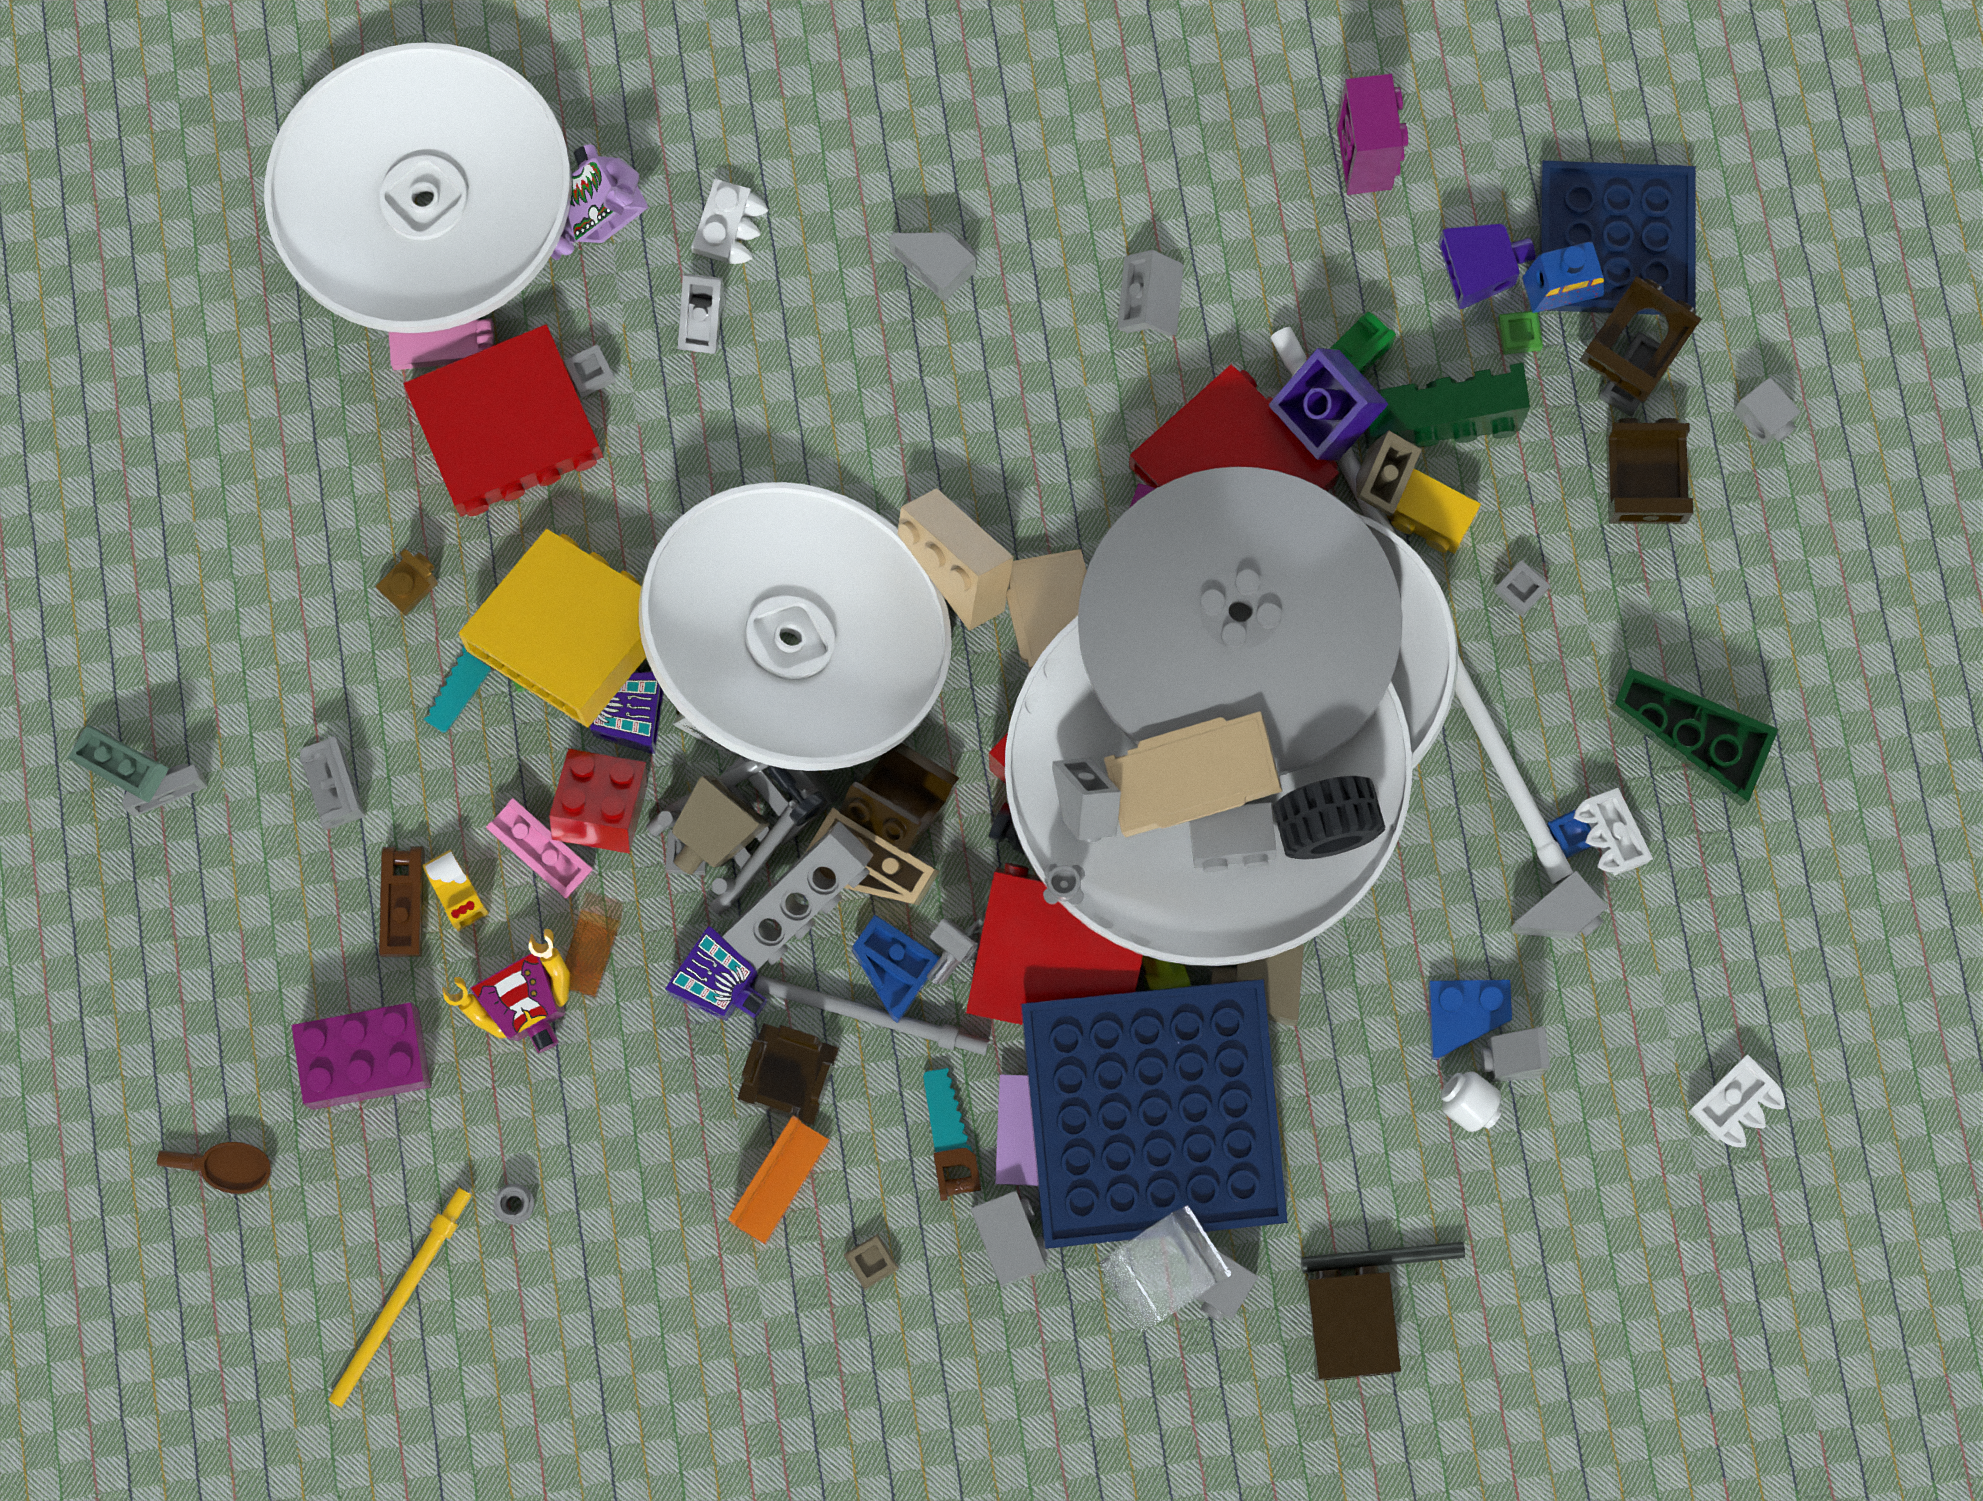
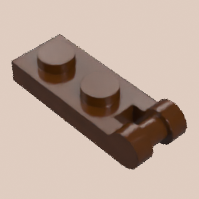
[379,846,425,957]

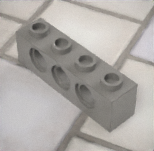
[722,821,873,971]

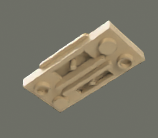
[1006,549,1087,672]
[1104,711,1283,838]

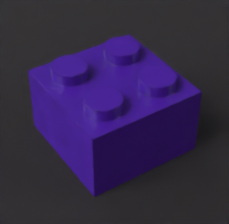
[1269,348,1388,460]

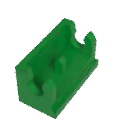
[1329,311,1396,375]

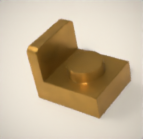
[375,548,438,616]

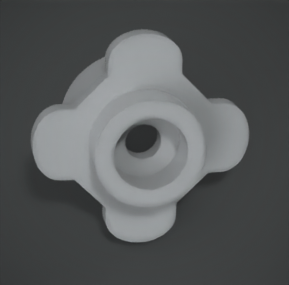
[1043,864,1085,905]

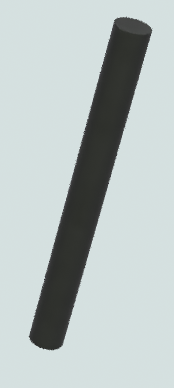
[1301,1242,1465,1273]

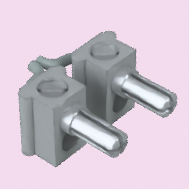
[927,918,984,985]

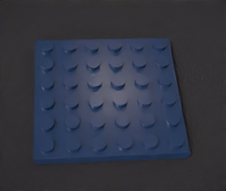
[1020,979,1288,1249]

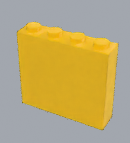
[458,528,646,728]

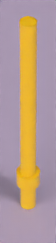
[328,1187,472,1408]

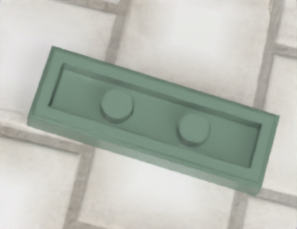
[68,724,169,803]

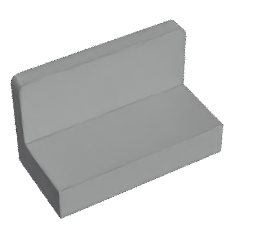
[1117,250,1183,337]

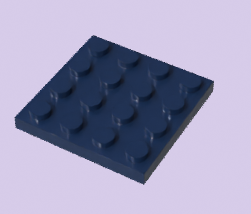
[1539,160,1696,315]

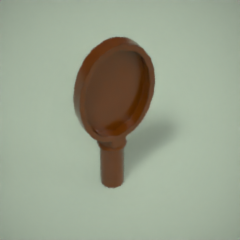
[157,1142,272,1194]

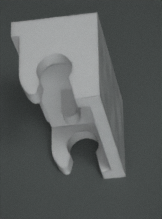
[300,736,366,831]

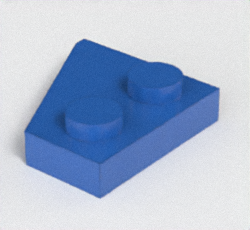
[852,915,940,1023]
[1428,980,1512,1060]

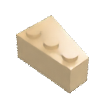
[897,488,1014,631]
[804,807,940,905]

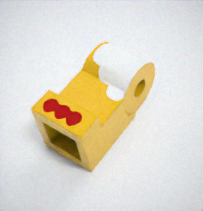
[422,849,489,931]

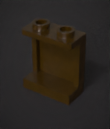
[1606,418,1693,524]
[839,743,960,854]
[1305,1266,1401,1381]

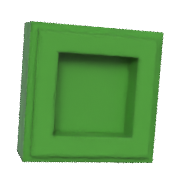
[1498,311,1543,355]

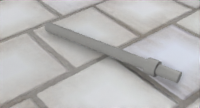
[755,975,990,1055]

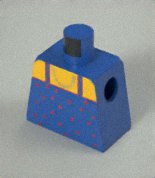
[1522,242,1604,313]

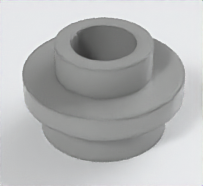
[493,1184,535,1225]

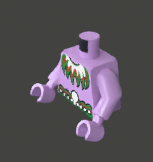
[551,145,648,260]

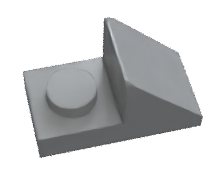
[677,273,725,354]
[122,752,208,817]

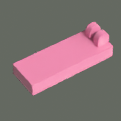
[388,318,495,370]
[486,798,593,899]

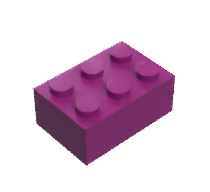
[1336,73,1408,195]
[291,1002,431,1110]

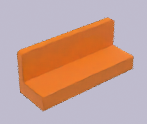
[728,1115,830,1245]

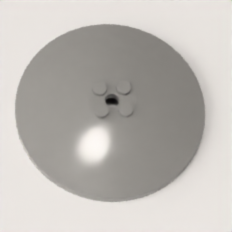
[1078,467,1402,776]

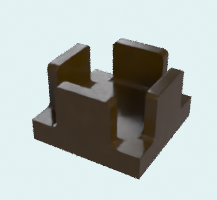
[737,1023,840,1126]

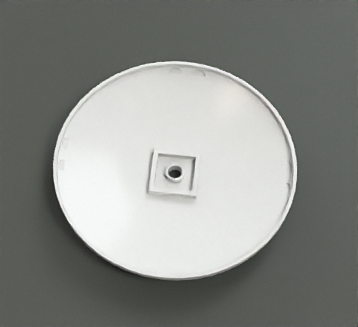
[1005,603,1412,966]

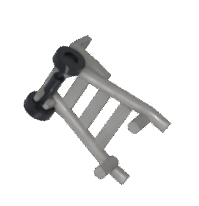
[646,755,839,916]

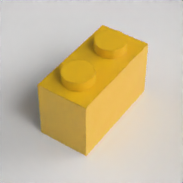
[1387,469,1481,554]

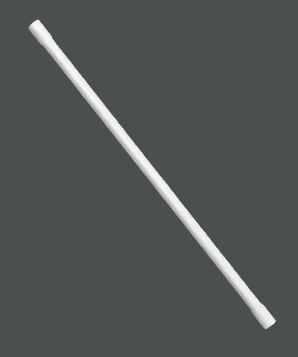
[1271,327,1573,885]

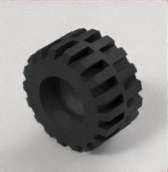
[1273,776,1386,860]

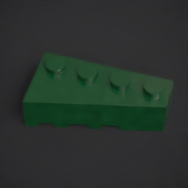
[1364,362,1530,449]
[1609,667,1779,806]

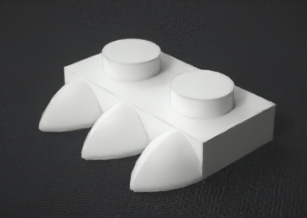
[691,179,768,264]
[1574,788,1653,876]
[1688,1054,1785,1148]

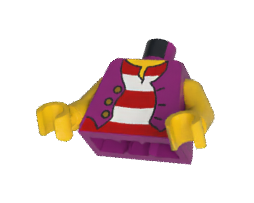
[442,929,570,1053]

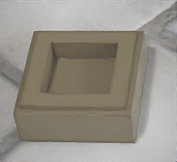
[843,1234,899,1290]

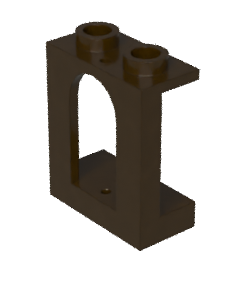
[1579,276,1702,403]

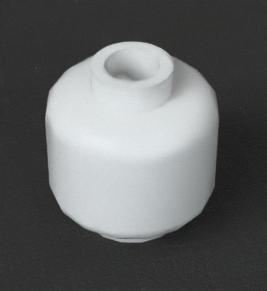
[1440,1071,1502,1132]

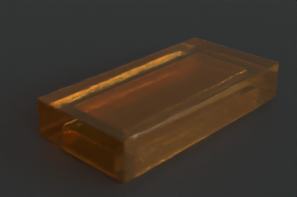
[565,910,621,999]

